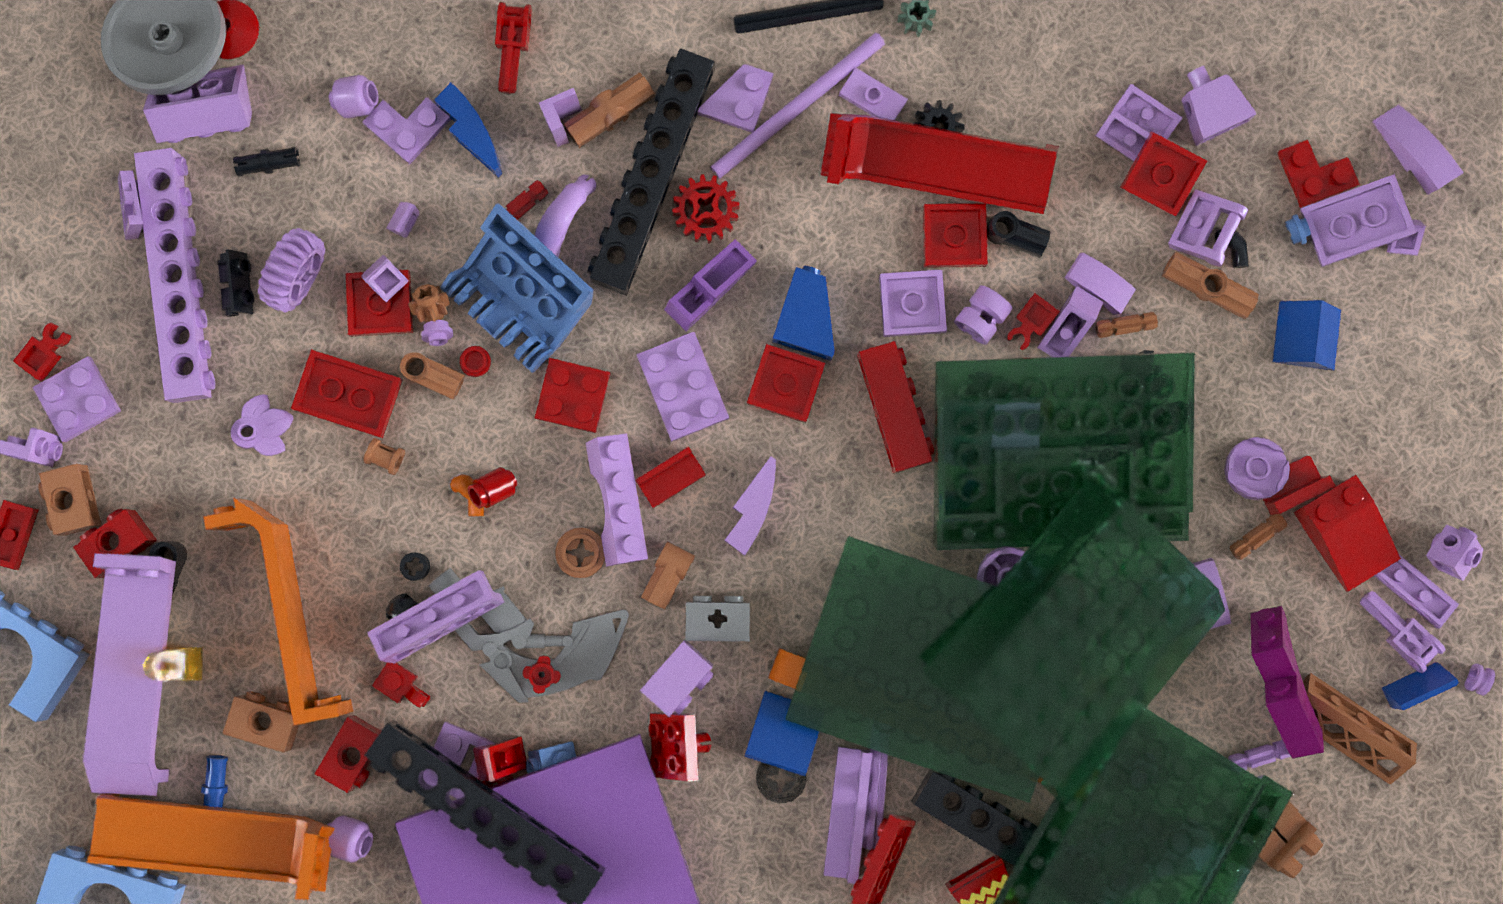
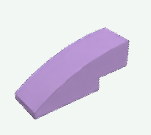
[1372,104,1464,195]
[724,457,776,556]

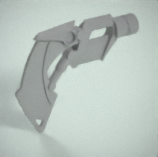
[428,568,629,703]

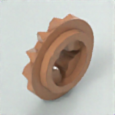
[555,528,605,578]

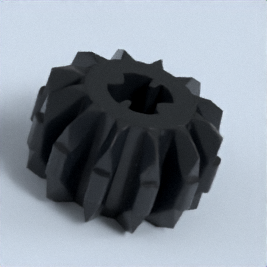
[913,100,965,132]

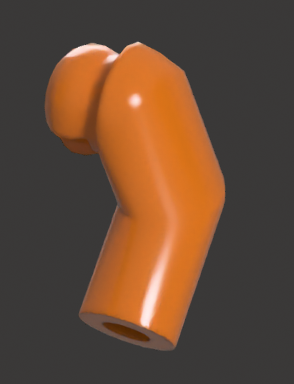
[450,474,484,517]

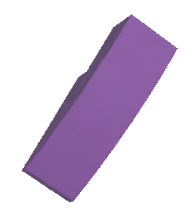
[664,239,757,331]

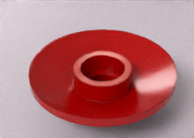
[217,0,259,59]

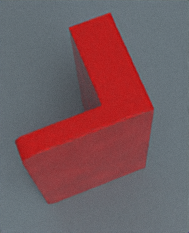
[635,447,706,509]
[1263,455,1336,515]

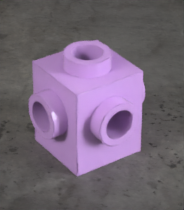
[1426,524,1483,581]

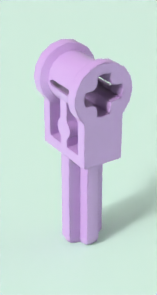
[1360,591,1445,673]

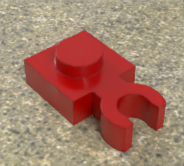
[1007,293,1060,351]
[13,322,71,382]

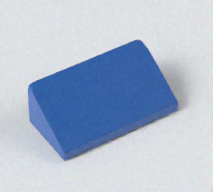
[1382,662,1459,710]

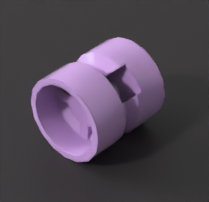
[954,285,1013,345]

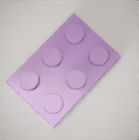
[1301,174,1417,267]
[636,332,729,442]

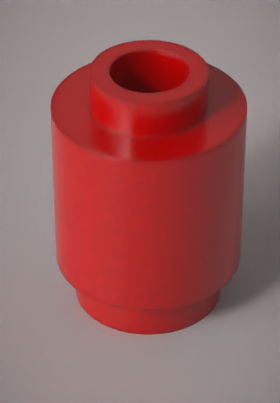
[468,467,517,509]

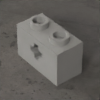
[685,596,750,641]

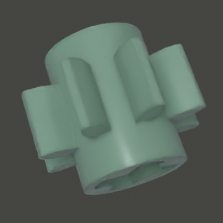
[897,0,936,37]

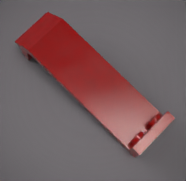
[820,113,1059,214]

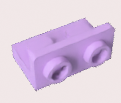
[0,428,63,467]

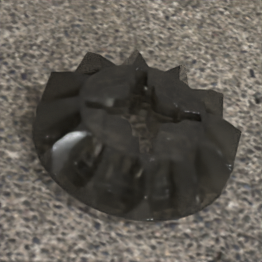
[756,762,807,804]

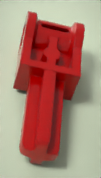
[495,2,532,94]

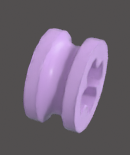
[1464,663,1495,696]

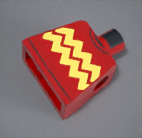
[945,855,1019,904]

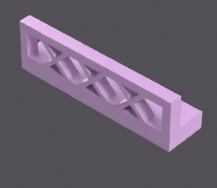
[367,570,504,664]
[824,746,872,884]

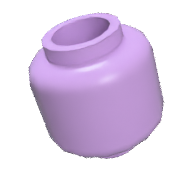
[329,75,379,118]
[327,815,373,863]

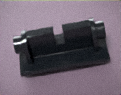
[217,249,255,317]

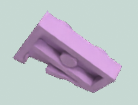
[698,64,773,132]
[118,170,143,240]

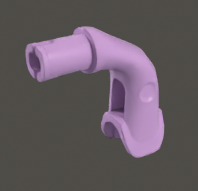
[534,174,596,257]

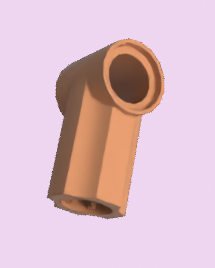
[400,352,465,400]
[641,541,695,610]

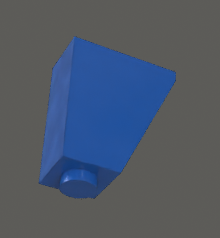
[772,265,835,361]

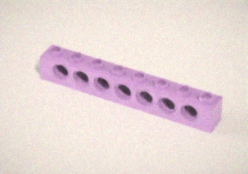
[134,148,215,403]

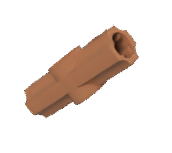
[563,72,655,148]
[1162,252,1259,319]

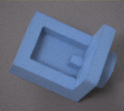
[526,741,576,774]

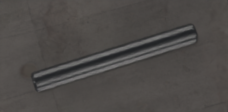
[733,0,884,34]

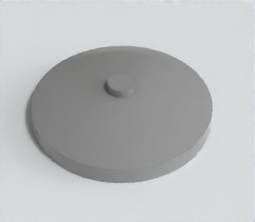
[101,0,226,95]

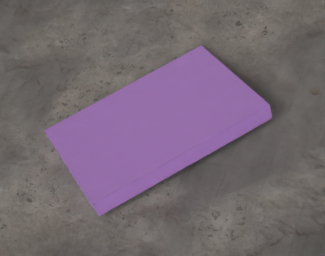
[395,734,700,904]

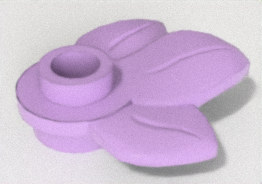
[231,394,293,456]

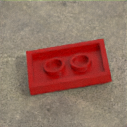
[291,349,403,438]
[851,814,916,904]

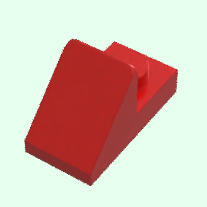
[473,736,526,781]

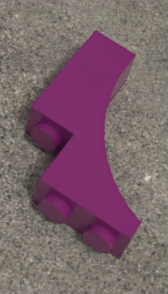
[1250,606,1324,759]

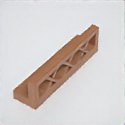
[1303,673,1417,785]

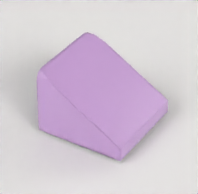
[387,202,420,238]
[1387,219,1426,255]
[361,255,409,302]

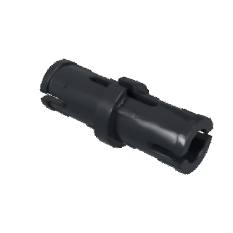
[233,146,301,176]

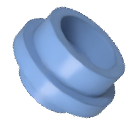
[1285,214,1311,245]

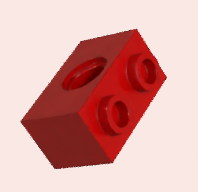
[73,508,157,578]
[314,715,381,793]

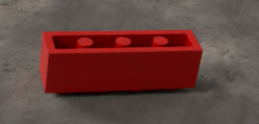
[857,341,935,474]

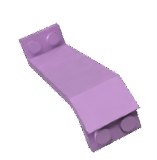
[83,554,176,796]

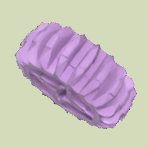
[258,228,325,313]

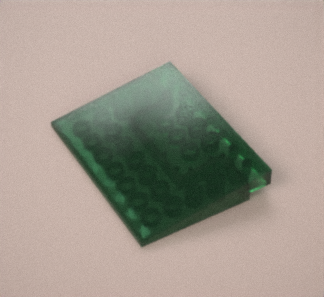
[933,352,1195,550]
[785,536,1095,803]

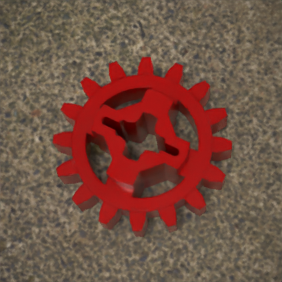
[672,174,739,243]

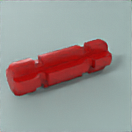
[505,180,548,220]

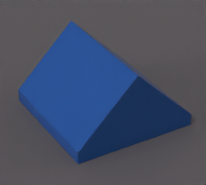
[1272,300,1341,371]

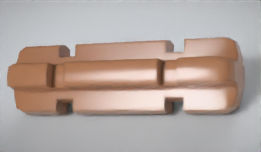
[1095,312,1158,338]
[1229,514,1287,560]

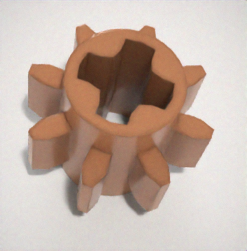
[408,284,450,323]

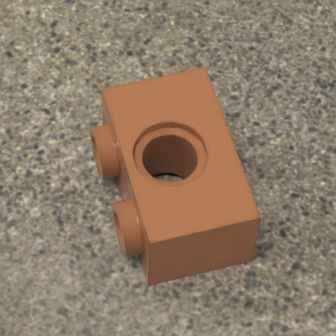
[38,464,102,536]
[222,691,300,753]

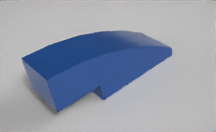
[434,82,502,178]

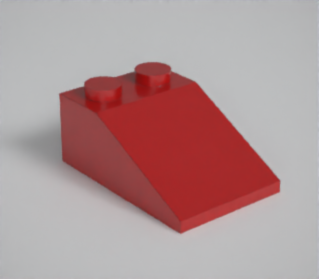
[1293,475,1401,592]

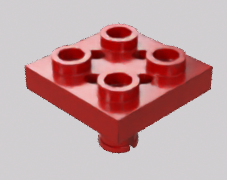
[648,712,711,782]

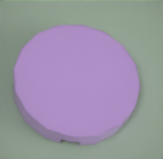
[1224,437,1290,500]

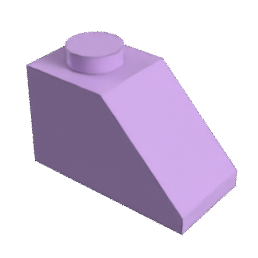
[1037,286,1103,364]

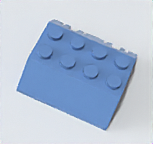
[440,203,594,373]

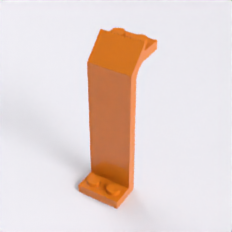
[203,497,353,725]
[87,793,334,900]

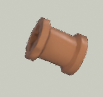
[364,438,405,475]

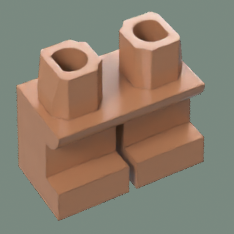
[1240,798,1323,879]

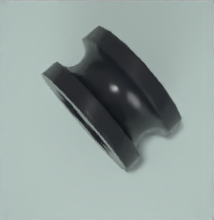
[400,552,430,581]

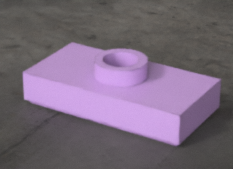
[839,67,908,120]

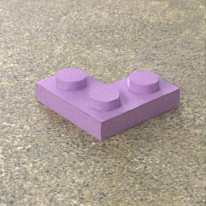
[362,97,451,164]

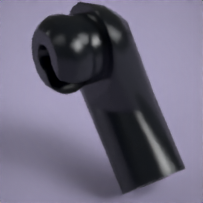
[1215,229,1249,268]

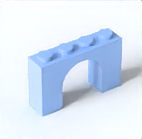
[0,591,90,722]
[36,846,186,904]

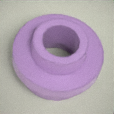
[421,320,453,346]

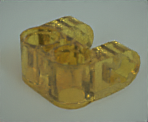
[143,647,203,681]

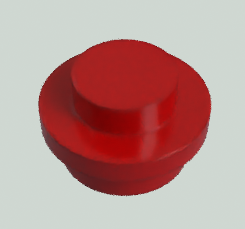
[459,346,491,377]

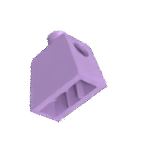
[1181,66,1256,146]

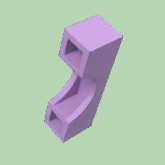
[586,433,648,567]

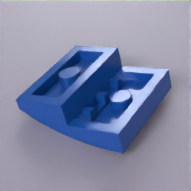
[744,691,825,776]

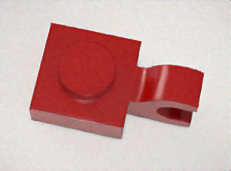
[372,662,431,708]

